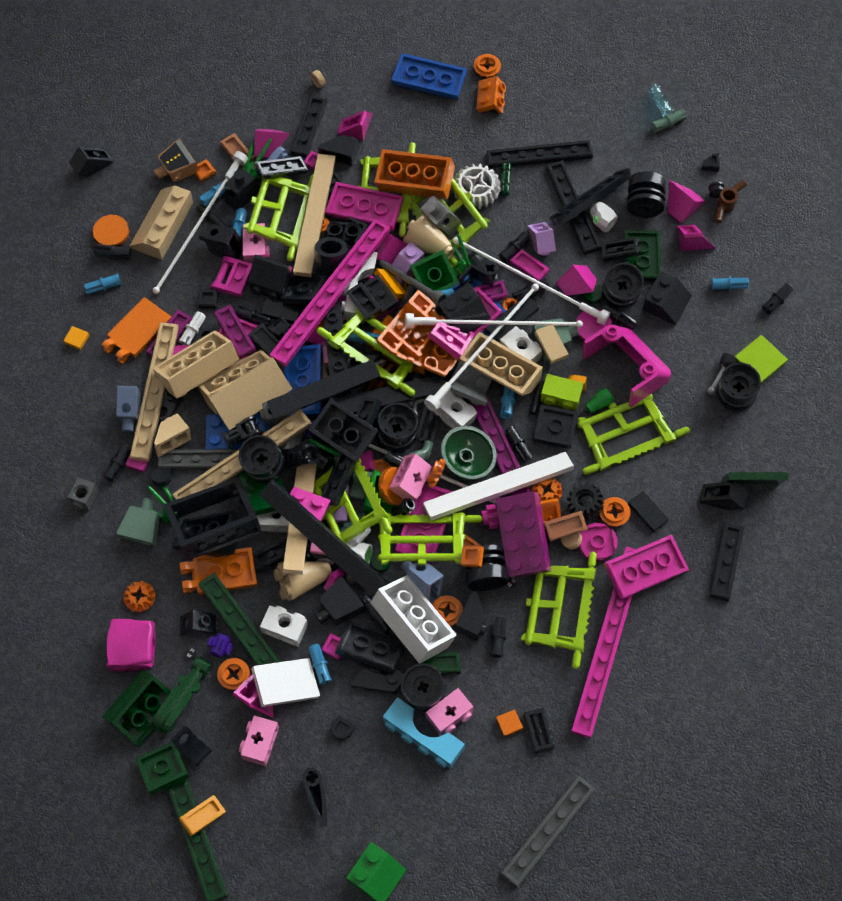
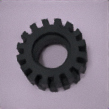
[567,482,604,520]

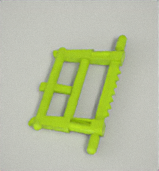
[358,142,416,238]
[243,174,314,262]
[401,178,490,268]
[317,309,415,396]
[577,394,690,475]
[314,459,392,543]
[361,513,483,565]
[521,552,597,669]

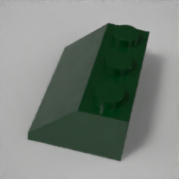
[102,669,171,747]

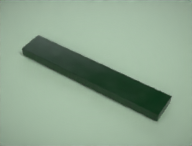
[198,573,280,666]
[168,779,228,901]

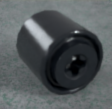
[314,237,347,279]

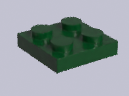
[135,742,189,795]

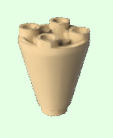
[403,213,454,259]
[274,561,332,601]

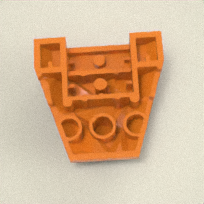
[376,290,458,377]

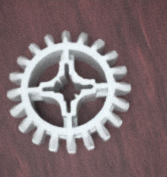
[453,164,500,209]

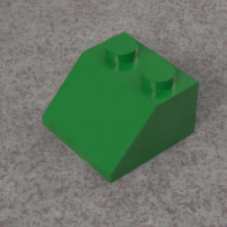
[346,842,407,901]

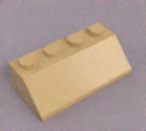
[129,186,193,260]
[152,330,240,398]
[458,332,543,396]
[198,350,270,414]

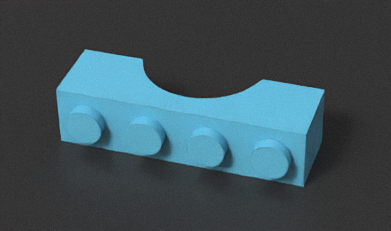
[383,697,465,769]

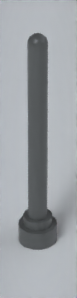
[379,260,447,307]

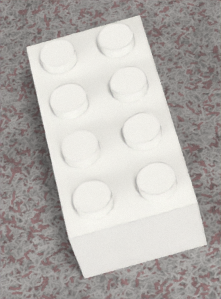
[370,575,457,664]

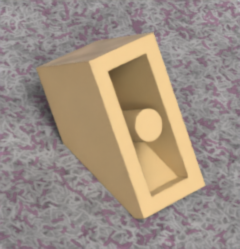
[154,413,191,457]

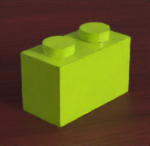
[540,374,584,411]

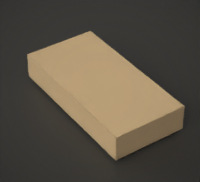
[535,324,569,364]

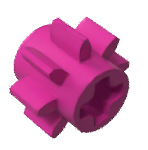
[481,504,499,529]

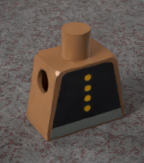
[154,138,200,182]

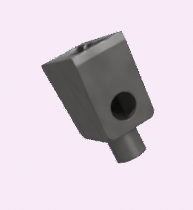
[421,196,462,236]

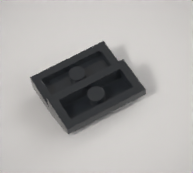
[346,275,399,320]

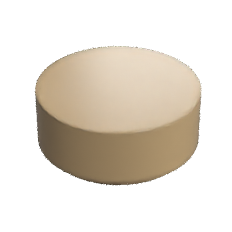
[311,70,326,88]
[561,533,582,550]

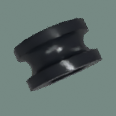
[708,181,725,198]

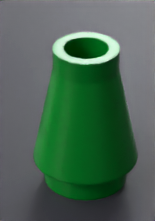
[585,388,614,414]

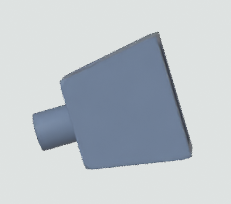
[116,386,143,433]
[401,561,444,604]

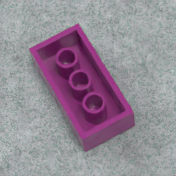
[496,491,552,578]

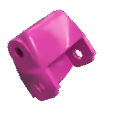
[106,619,156,672]

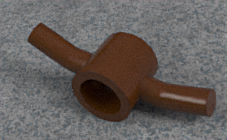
[715,180,747,223]

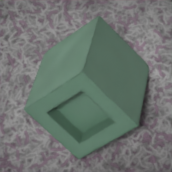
[350,470,372,500]

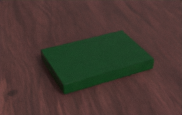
[624,230,662,281]
[238,472,286,516]
[722,472,788,484]

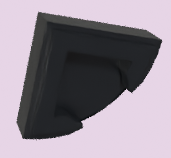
[701,153,720,171]

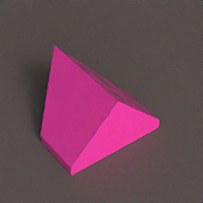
[337,110,373,141]
[254,129,290,159]
[668,180,705,224]
[677,225,717,251]
[377,233,407,264]
[556,265,597,296]
[233,674,273,718]

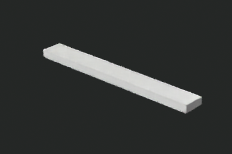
[423,452,574,521]

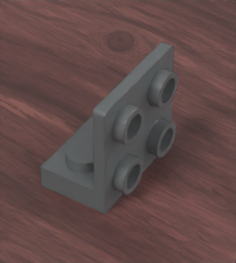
[450,360,492,406]

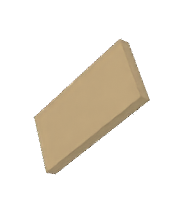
[208,357,292,430]

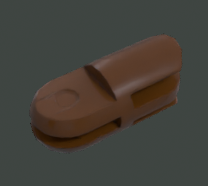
[361,360,396,391]

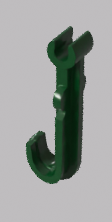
[152,656,211,735]

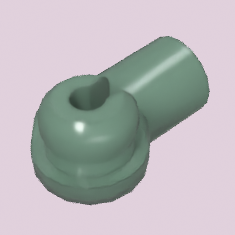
[410,440,433,461]

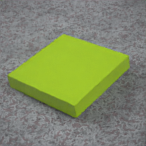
[735,335,788,383]

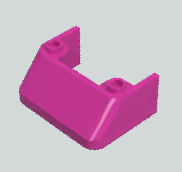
[583,325,671,407]

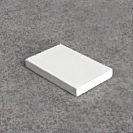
[252,658,320,707]

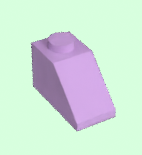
[528,222,556,256]
[392,242,424,285]

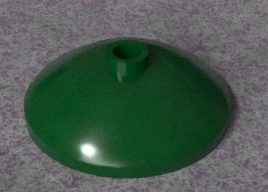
[440,426,497,481]

